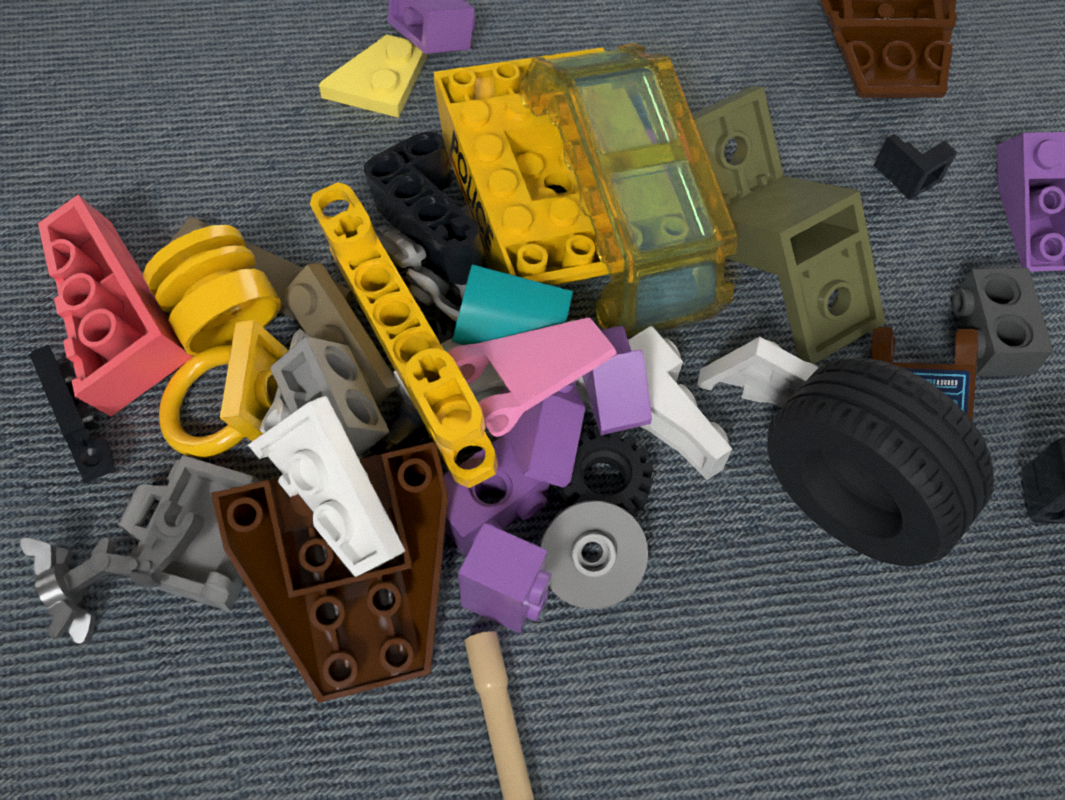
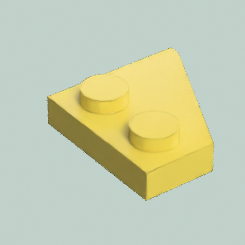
[319,35,428,118]

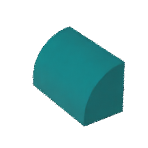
[452,265,573,345]

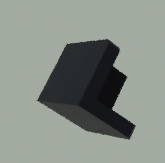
[874,134,958,200]

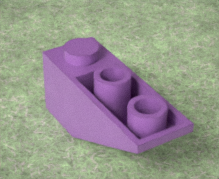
[997,132,1065,272]

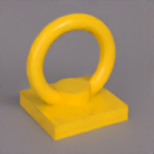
[159,319,289,458]

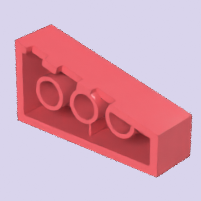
[38,195,193,417]

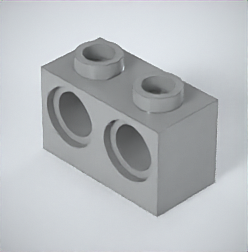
[270,336,389,457]

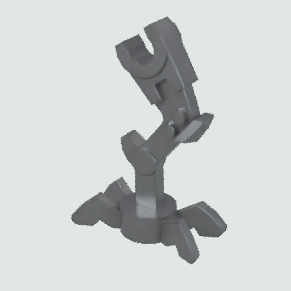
[20,499,205,645]

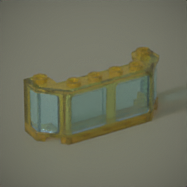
[520,43,738,339]

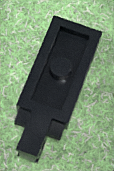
[29,345,116,484]

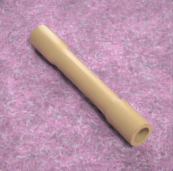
[464,631,534,800]

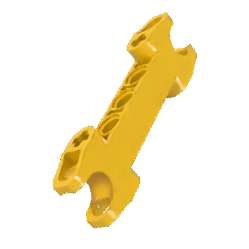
[310,182,498,488]

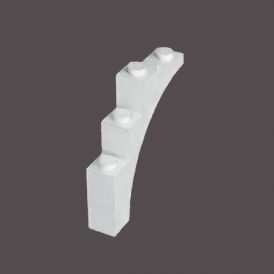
[393,319,732,480]

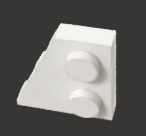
[697,337,818,408]

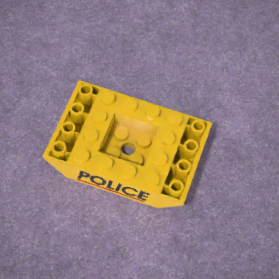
[433,47,702,286]

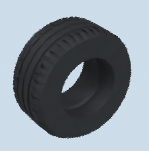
[767,358,994,567]

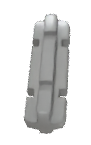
[377,225,427,272]

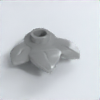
[404,266,460,323]

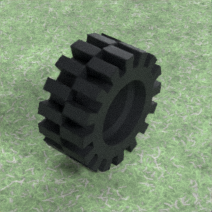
[556,428,653,518]

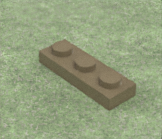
[281,262,400,407]

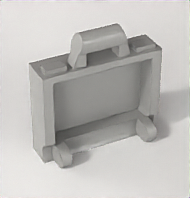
[118,455,261,612]

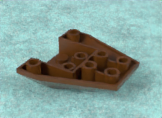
[211,442,448,703]

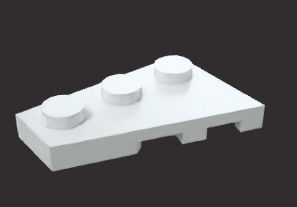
[248,396,405,577]

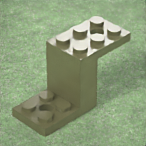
[675,85,886,364]

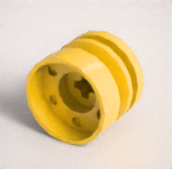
[143,225,282,356]

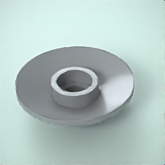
[540,500,648,609]

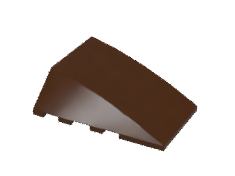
[821,0,957,98]

